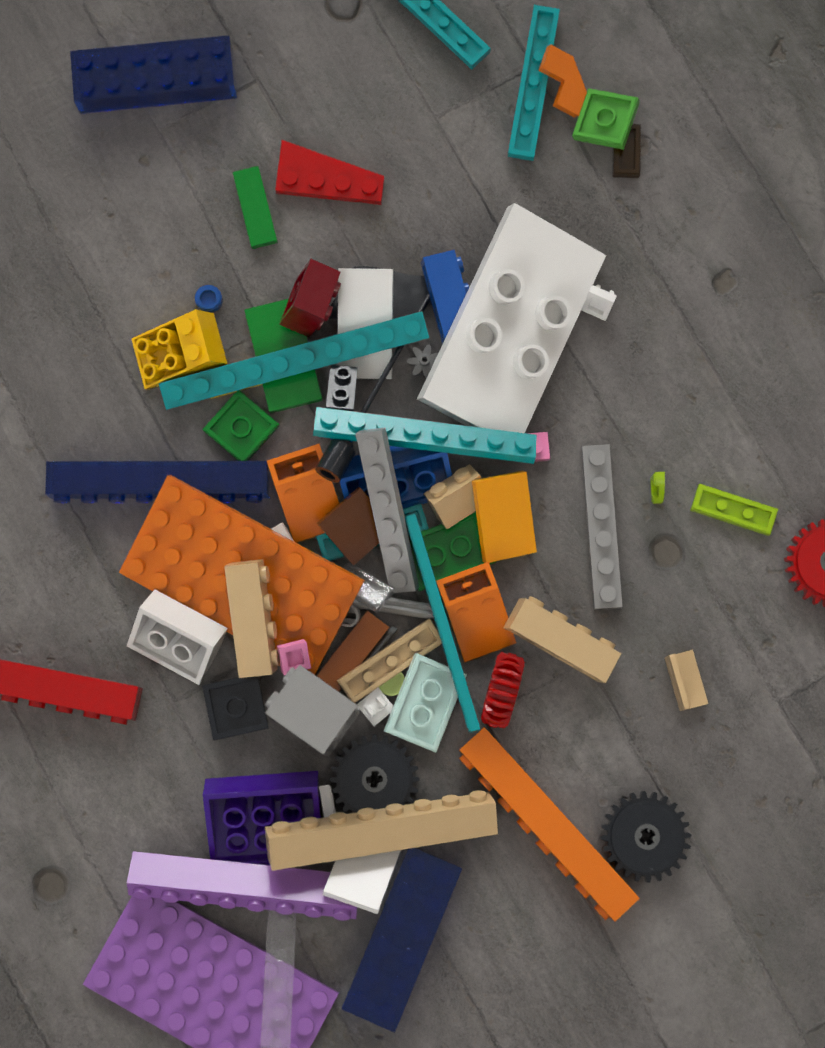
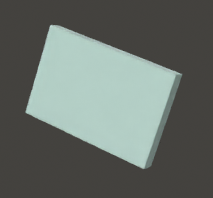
[384,653,467,753]

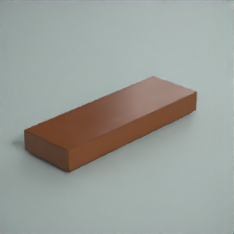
[317,610,390,693]

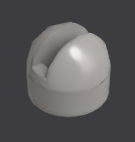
[342,605,361,627]

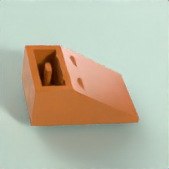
[267,444,339,543]
[436,562,517,663]

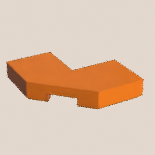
[539,45,587,118]

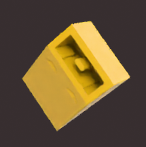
[131,309,228,389]

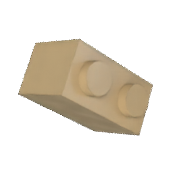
[423,464,482,529]

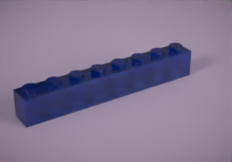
[45,461,270,503]

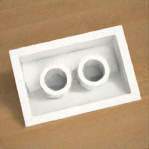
[127,590,228,685]

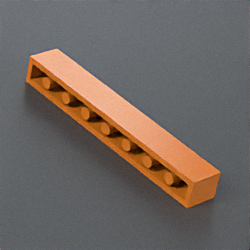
[459,727,640,922]

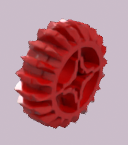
[481,652,525,729]

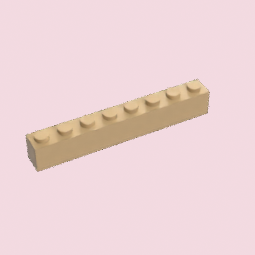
[265,790,498,871]

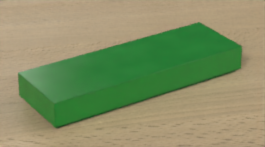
[233,166,278,249]

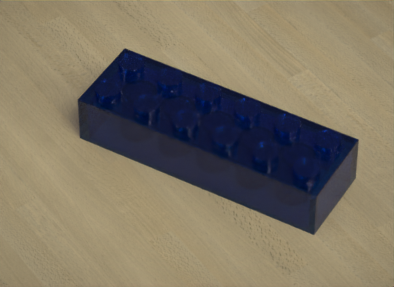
[70,35,237,114]
[341,848,462,1033]

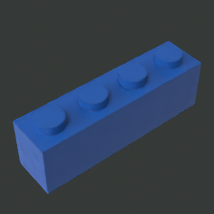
[420,250,469,345]

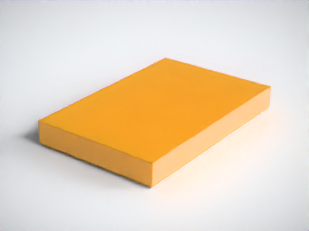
[472,470,537,563]

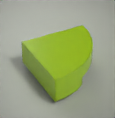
[650,472,665,504]

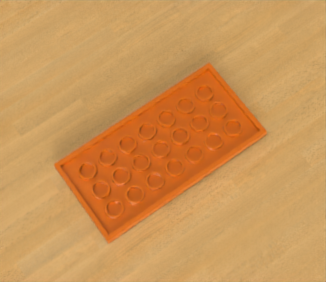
[119,475,365,675]

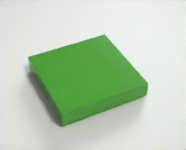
[572,88,640,150]

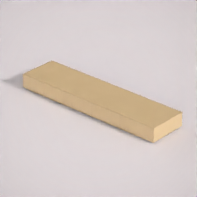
[337,618,442,703]

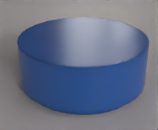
[195,285,223,313]

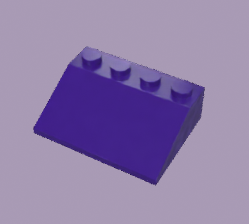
[203,771,322,866]

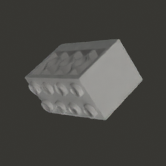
[265,665,361,757]

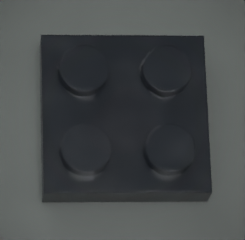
[202,676,269,741]

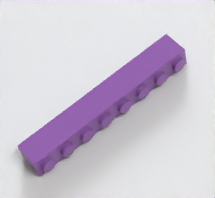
[127,851,357,921]

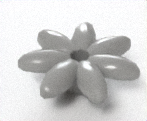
[407,344,438,378]

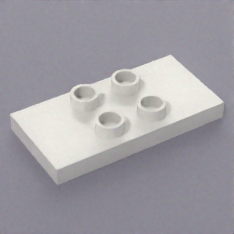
[417,203,606,433]

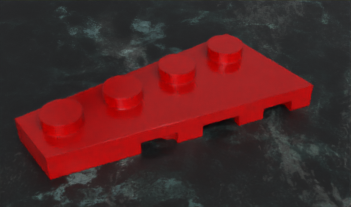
[275,140,384,205]

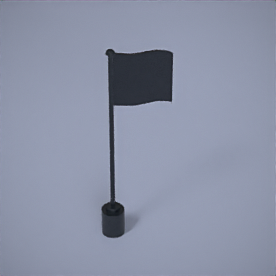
[315,266,430,483]

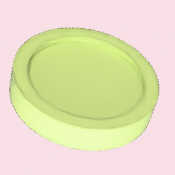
[379,672,405,696]

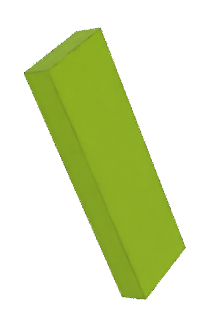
[690,483,778,536]

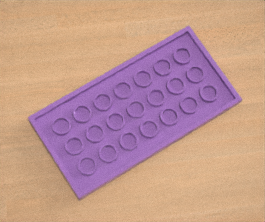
[83,896,339,1048]

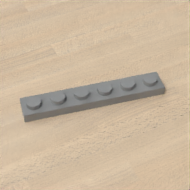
[356,428,419,593]
[581,444,623,610]

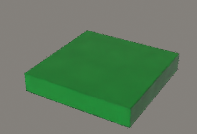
[202,390,280,466]

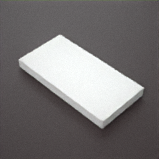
[337,268,394,379]

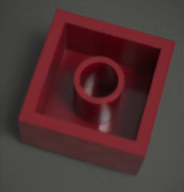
[279,258,341,337]

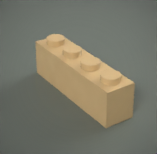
[224,559,280,678]
[503,596,621,683]

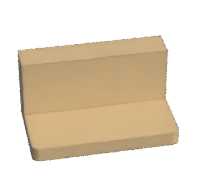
[665,650,708,711]

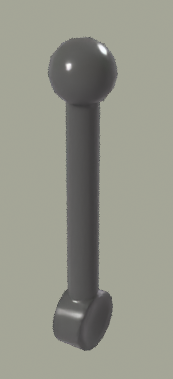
[367,625,398,660]

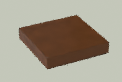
[317,487,379,566]

